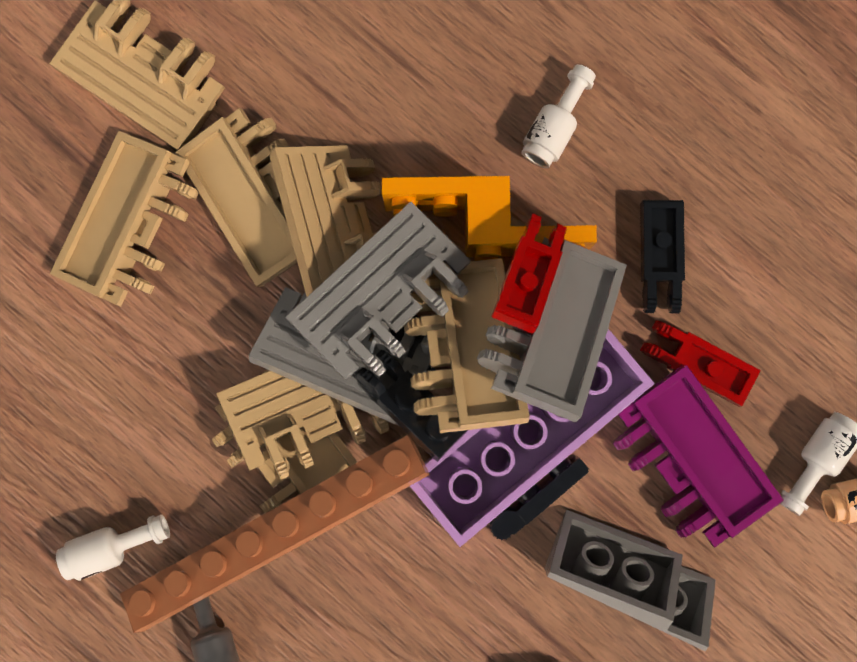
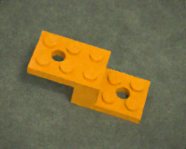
[382,176,597,261]

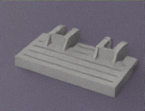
[285,202,471,380]
[477,237,627,423]
[249,287,430,426]

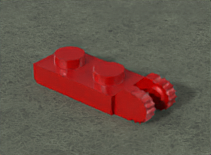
[491,213,567,334]
[640,320,761,407]

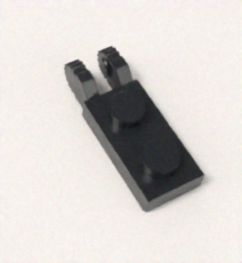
[640,200,685,313]
[356,349,468,462]
[489,455,589,541]

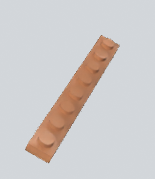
[120,435,430,633]

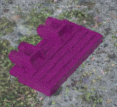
[613,365,784,548]

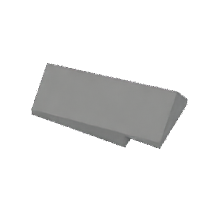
[544,510,716,651]

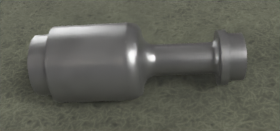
[191,596,240,662]

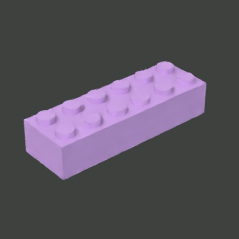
[410,329,655,547]

